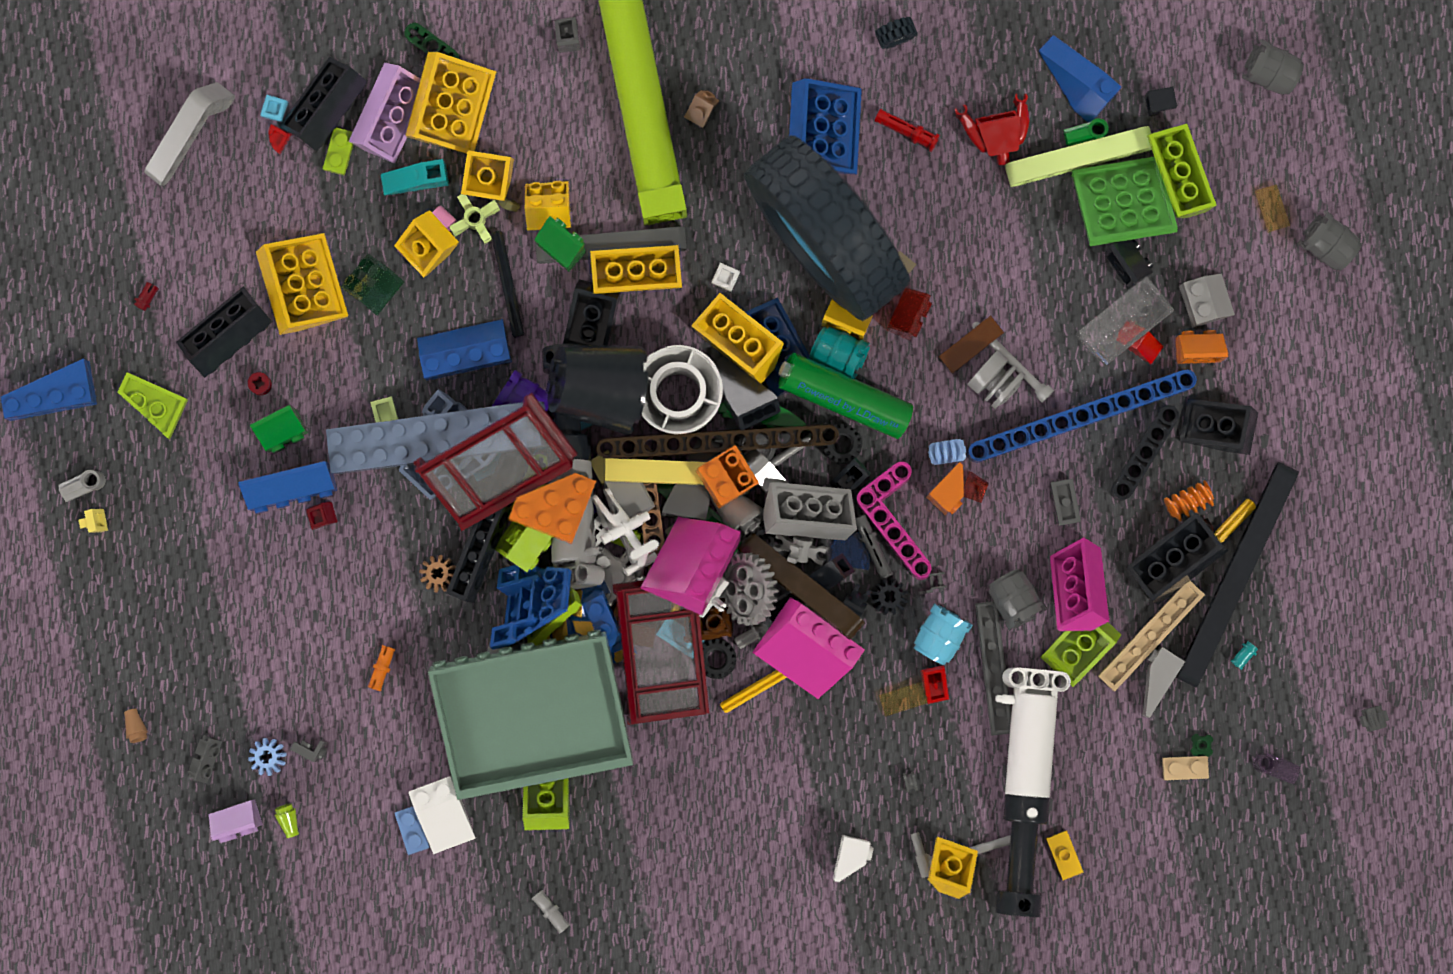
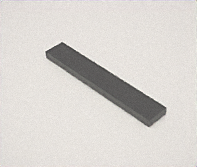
[975,601,1011,736]

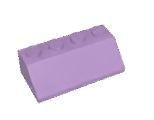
[349,63,421,163]

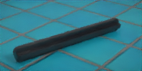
[491,231,524,337]

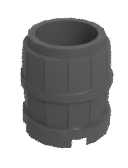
[1242,39,1304,95]
[1298,210,1362,271]
[988,569,1047,631]

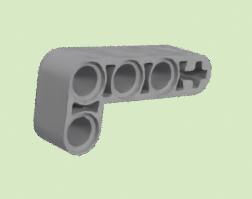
[744,449,788,494]

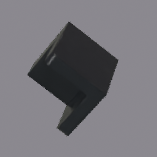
[1145,86,1177,117]

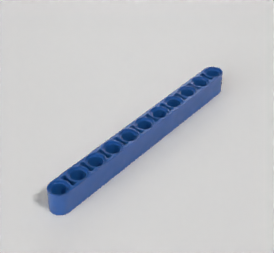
[967,370,1197,463]

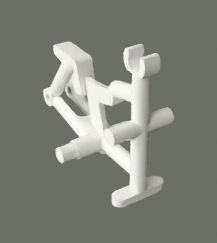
[591,488,658,581]

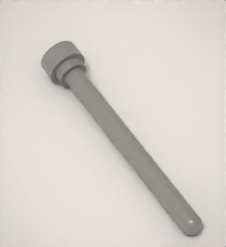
[972,322,1054,403]

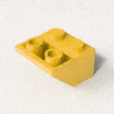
[525,181,571,231]

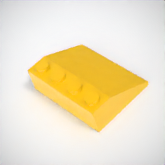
[405,52,496,154]
[256,233,348,335]

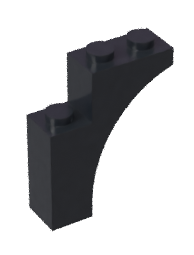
[763,553,855,629]

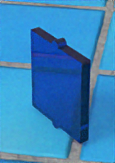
[831,532,872,570]

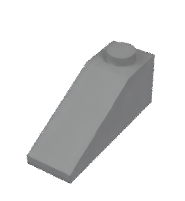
[1143,647,1185,718]

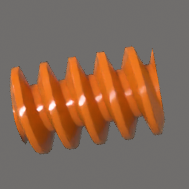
[1164,480,1214,521]

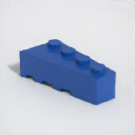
[1,358,97,421]

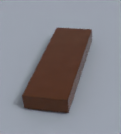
[939,315,1004,374]

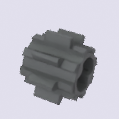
[1359,706,1389,732]

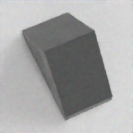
[554,17,581,53]

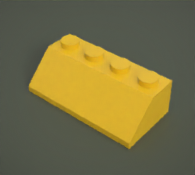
[590,245,682,294]
[691,293,784,384]

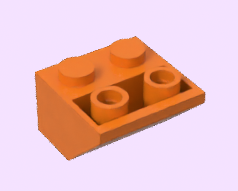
[696,445,759,509]

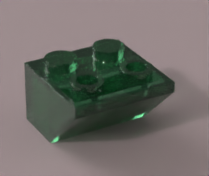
[341,254,404,315]

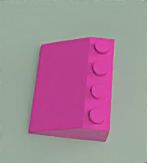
[641,517,741,615]
[752,597,865,699]

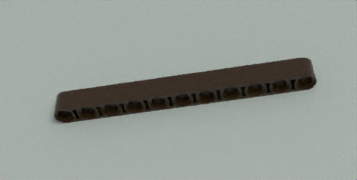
[596,424,839,459]

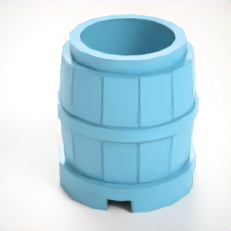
[914,603,973,665]

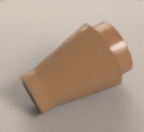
[124,709,148,743]

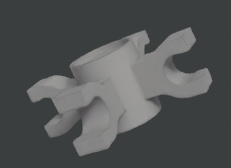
[773,535,829,565]

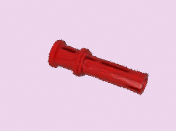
[874,109,940,152]

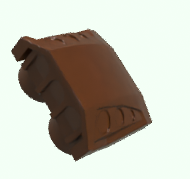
[681,597,733,643]

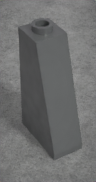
[661,438,720,521]

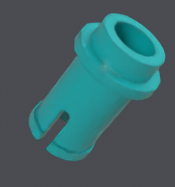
[1231,641,1258,670]

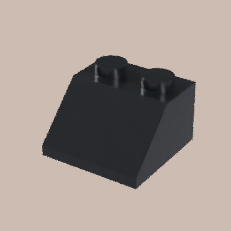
[1104,239,1153,290]

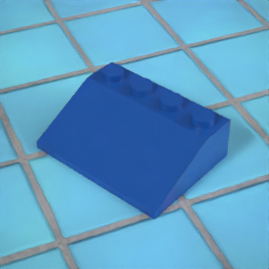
[789,78,862,175]

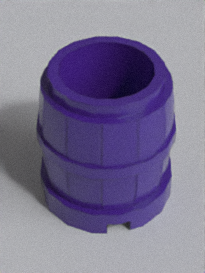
[492,370,549,411]

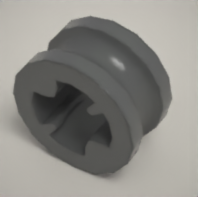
[902,771,918,793]

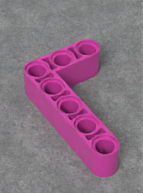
[857,462,931,580]

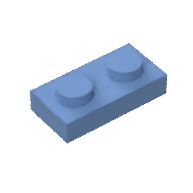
[395,807,430,855]

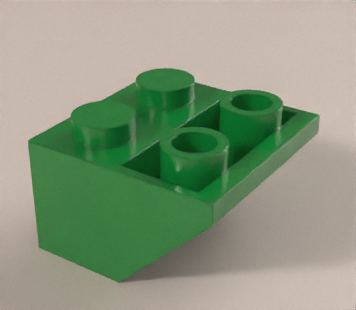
[534,216,586,272]

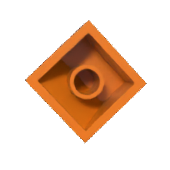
[1176,330,1228,364]
[926,462,964,515]

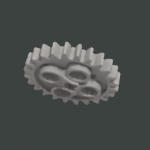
[720,553,778,626]

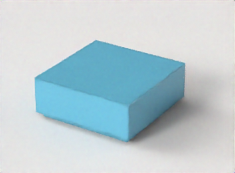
[260,95,288,122]

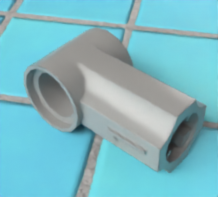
[59,470,106,502]

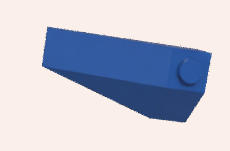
[1039,35,1121,123]

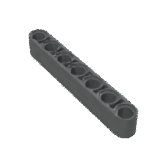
[535,227,687,264]

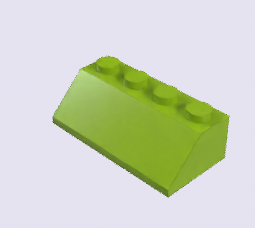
[1147,123,1217,218]

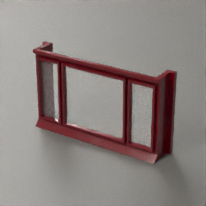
[413,393,577,531]
[612,580,709,725]

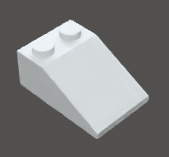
[408,776,475,854]

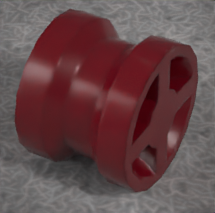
[248,372,272,396]

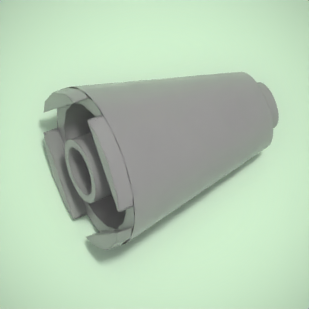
[710,494,764,542]

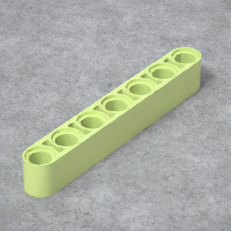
[1004,126,1152,187]

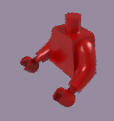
[955,93,1030,165]

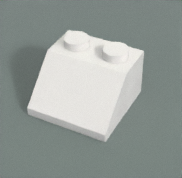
[833,835,873,882]

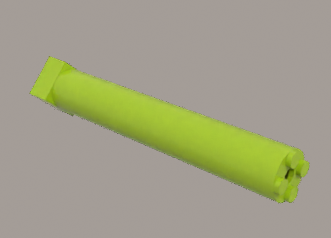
[598,0,687,226]

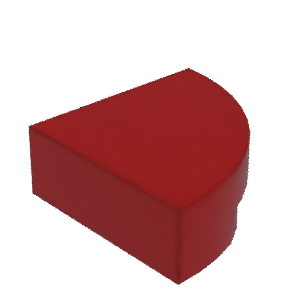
[269,124,291,154]

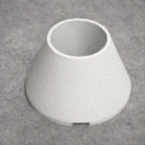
[642,345,723,434]

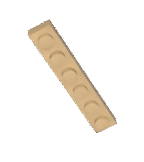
[1098,581,1205,692]

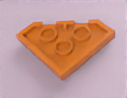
[508,473,596,544]

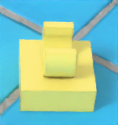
[79,509,108,533]

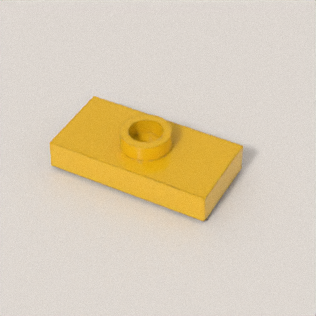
[1046,830,1083,880]

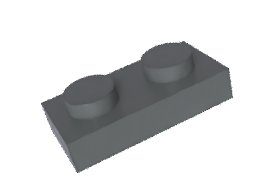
[1050,478,1081,526]

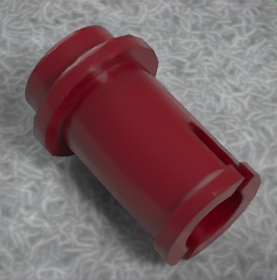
[134,282,159,311]

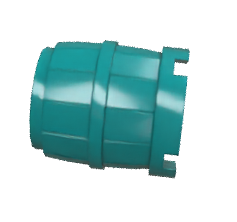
[810,326,870,379]

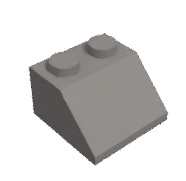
[1179,274,1235,328]

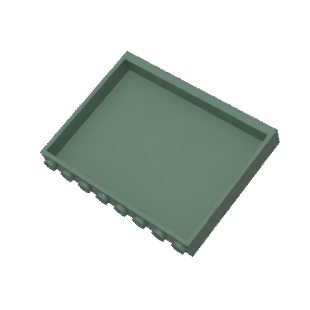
[428,630,633,800]

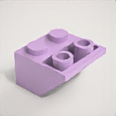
[209,800,263,843]

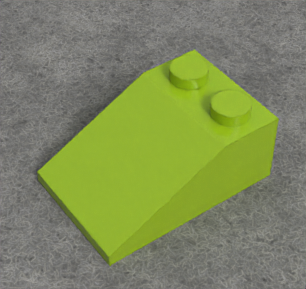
[495,521,552,572]
[1040,623,1122,687]
[523,778,570,830]

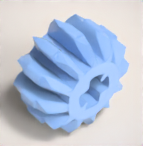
[928,439,966,465]
[248,738,287,776]

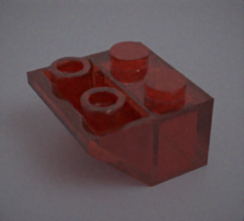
[886,288,932,341]

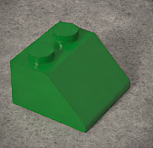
[250,405,308,454]

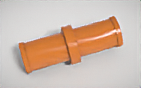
[368,645,395,692]

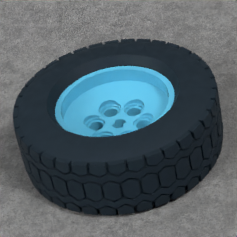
[744,135,910,321]

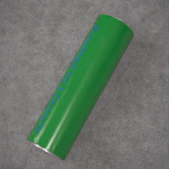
[778,353,913,439]

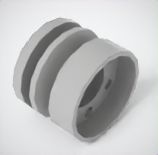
[967,350,1025,409]

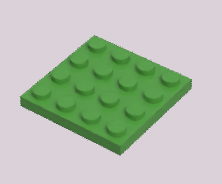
[1072,157,1178,246]

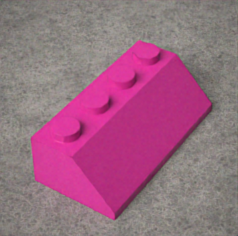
[1050,538,1109,631]

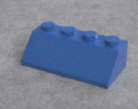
[417,319,512,381]
[238,461,337,514]

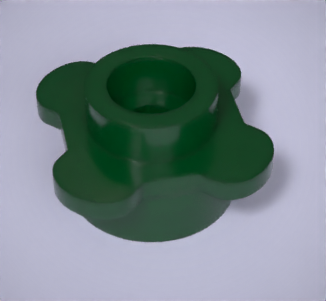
[1191,734,1213,757]

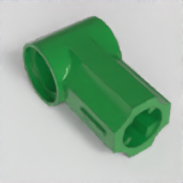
[1063,118,1108,147]

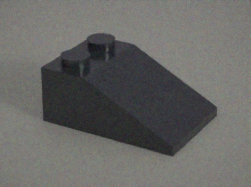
[563,279,621,346]
[1180,398,1258,455]

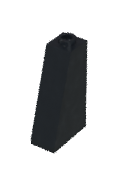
[713,356,781,431]

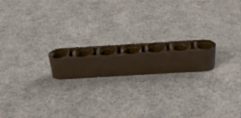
[737,532,865,640]

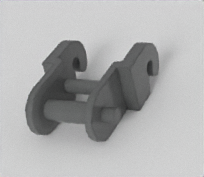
[918,570,947,595]

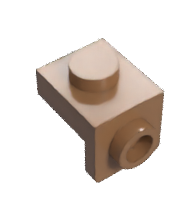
[684,90,719,128]

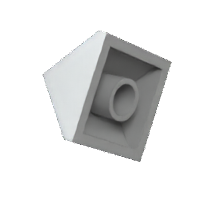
[604,481,655,518]

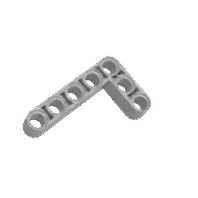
[144,82,235,187]

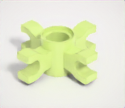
[449,194,500,244]

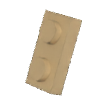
[1162,756,1209,780]

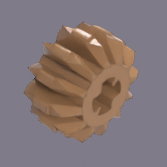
[419,555,456,593]

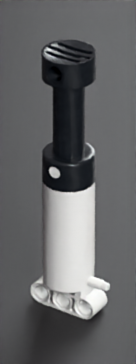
[995,668,1071,917]

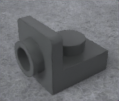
[290,740,328,762]

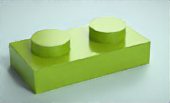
[323,128,353,176]

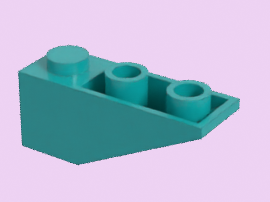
[381,159,449,196]

